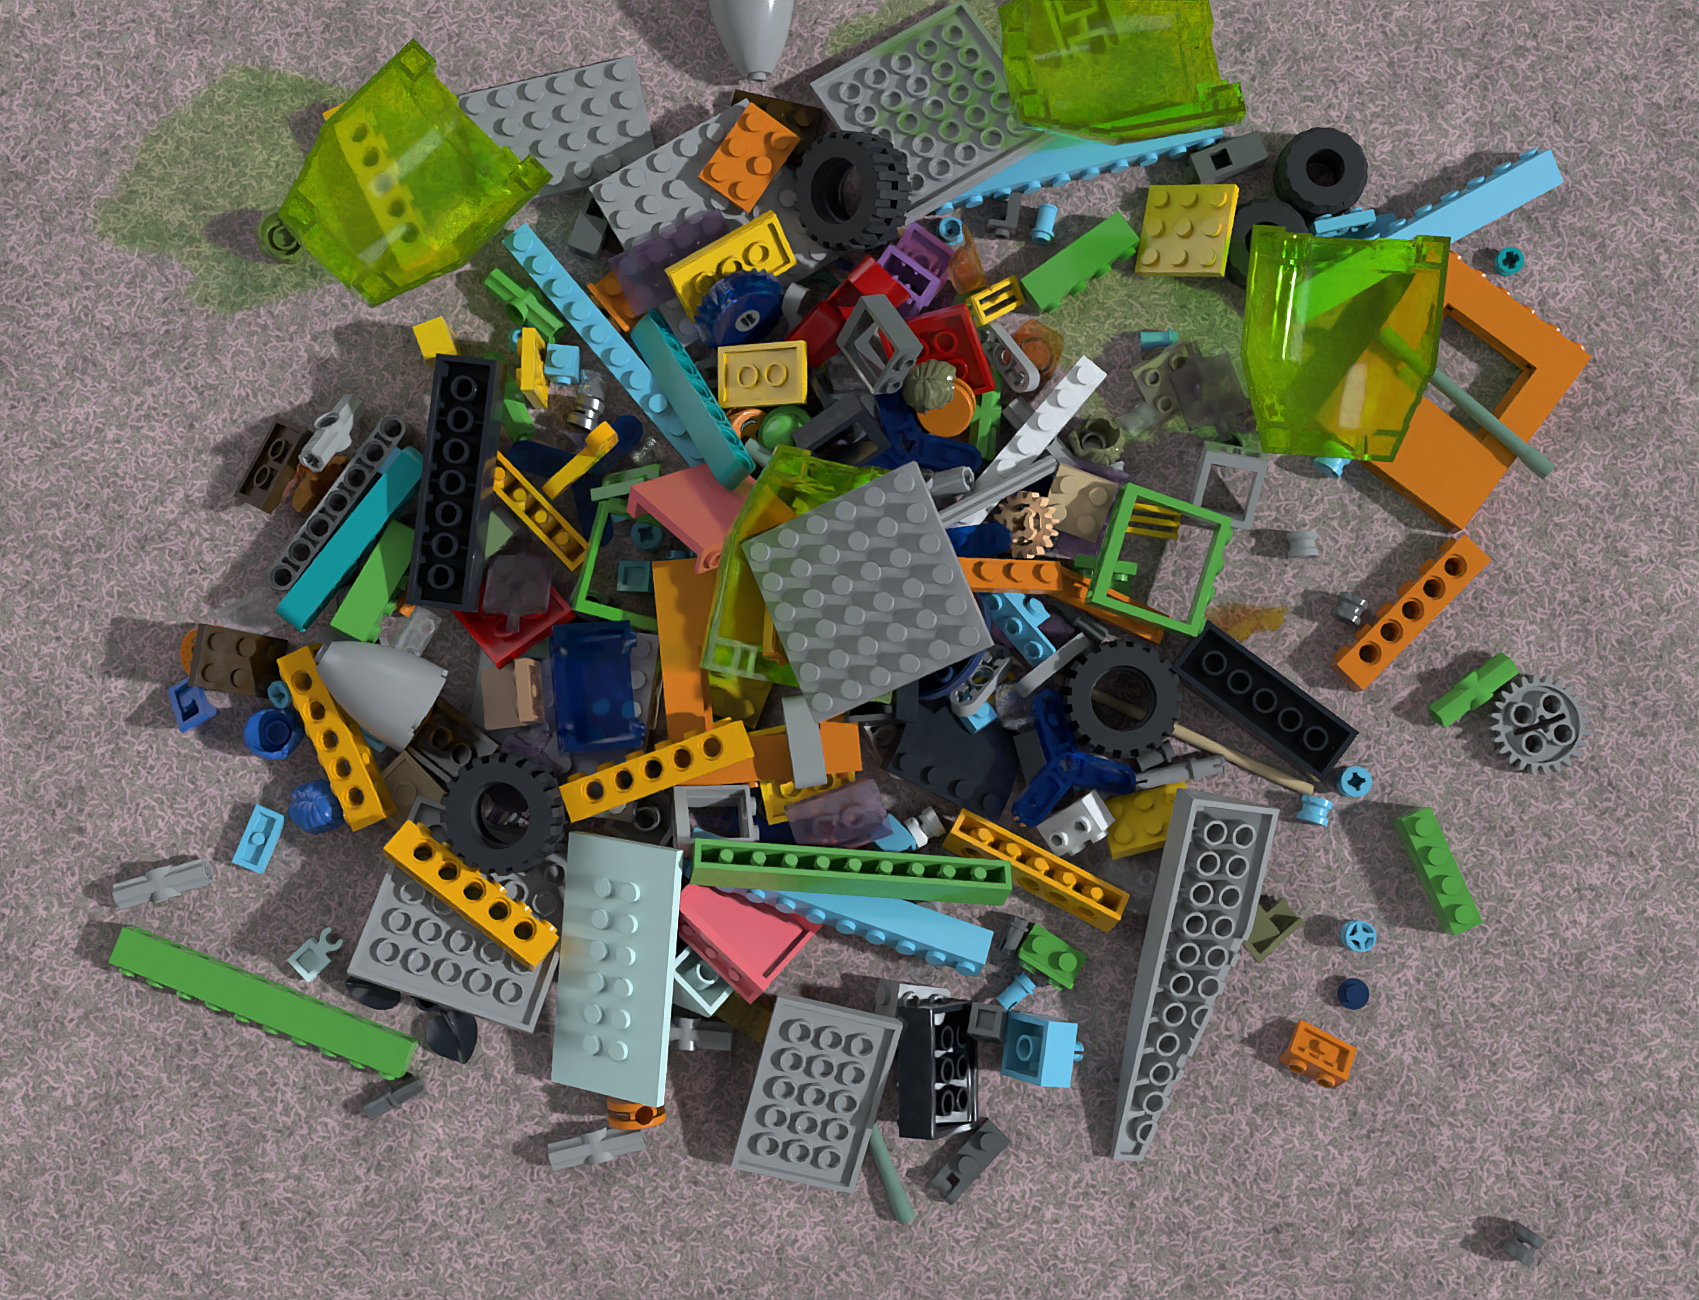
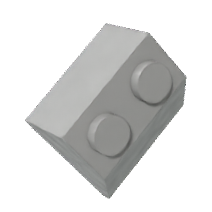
[603,789,694,847]

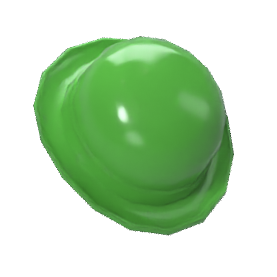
[758,405,811,465]

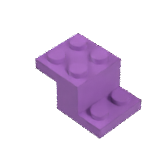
[878,221,963,319]

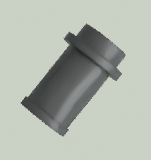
[1135,739,1176,772]
[996,914,1029,956]

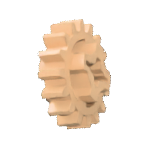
[992,491,1059,559]

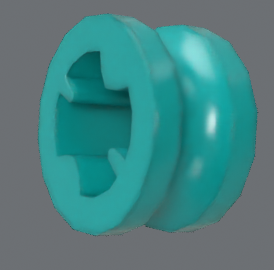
[1493,247,1525,277]

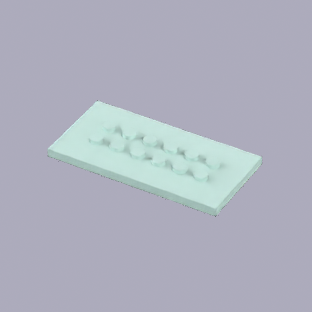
[551,831,684,1108]

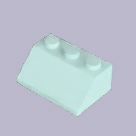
[672,943,734,1017]

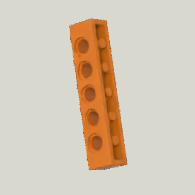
[1330,534,1491,692]

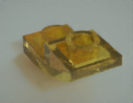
[1225,606,1289,643]

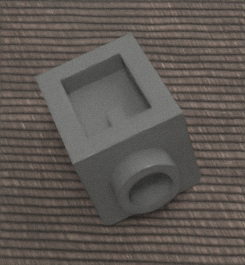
[985,192,1022,240]

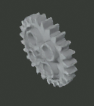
[1486,674,1591,775]

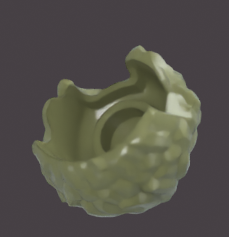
[254,205,312,264]
[902,359,956,415]
[1067,414,1125,468]

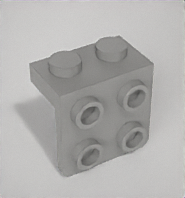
[874,978,950,1048]

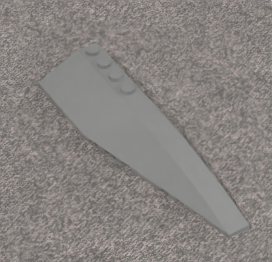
[1111,788,1280,1162]

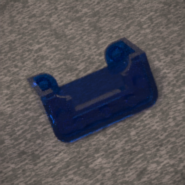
[549,620,646,758]

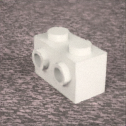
[1036,789,1115,857]

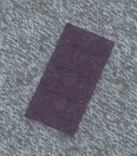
[608,208,730,317]

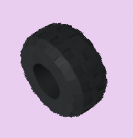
[1273,127,1368,222]
[1224,198,1310,293]

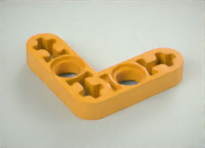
[542,421,619,500]

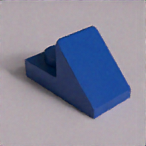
[167,677,220,733]

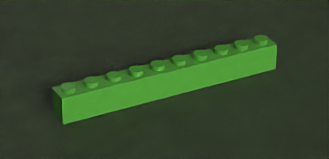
[689,838,1012,906]
[108,926,419,1080]

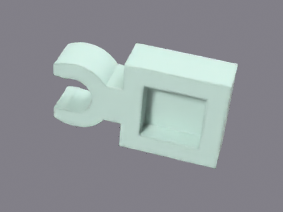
[287,926,346,983]

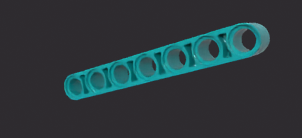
[630,309,755,491]
[276,446,424,632]

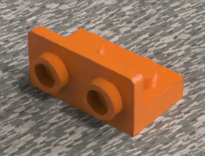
[586,267,651,338]
[1279,1020,1357,1089]

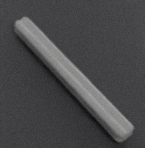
[938,455,1059,528]

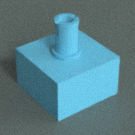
[1000,1011,1084,1088]

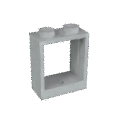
[1189,440,1268,531]
[670,785,759,858]

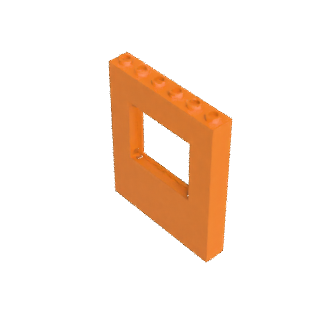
[1307,248,1592,534]
[652,557,862,788]

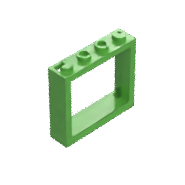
[1083,482,1233,639]
[571,497,668,632]

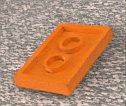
[698,102,801,215]

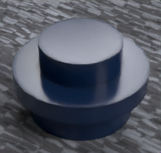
[1337,978,1369,1010]

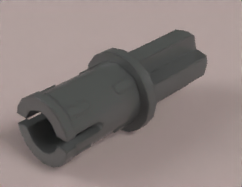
[1050,600,1108,644]
[363,1075,426,1120]

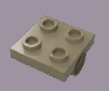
[1128,339,1208,424]

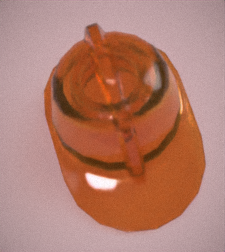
[947,224,993,294]
[1007,319,1064,386]
[292,455,350,513]

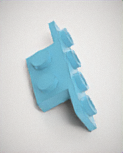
[1277,208,1396,263]
[973,557,1056,668]

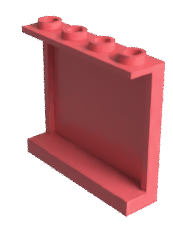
[626,463,798,574]
[677,836,824,1005]

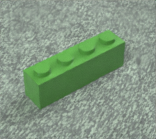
[1019,211,1140,316]
[330,519,415,643]
[1392,807,1483,935]

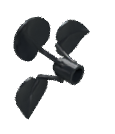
[345,976,478,1064]

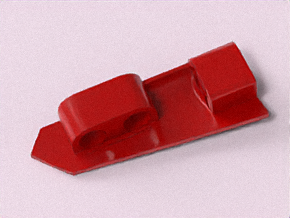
[782,254,911,367]

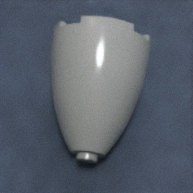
[708,0,794,83]
[314,641,449,753]

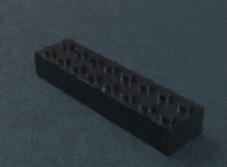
[406,353,508,612]

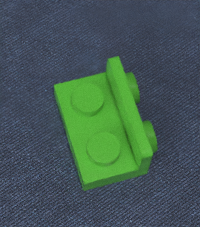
[590,464,662,503]
[1070,554,1138,596]
[1015,923,1088,991]

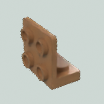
[481,658,545,731]

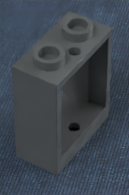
[835,294,923,395]

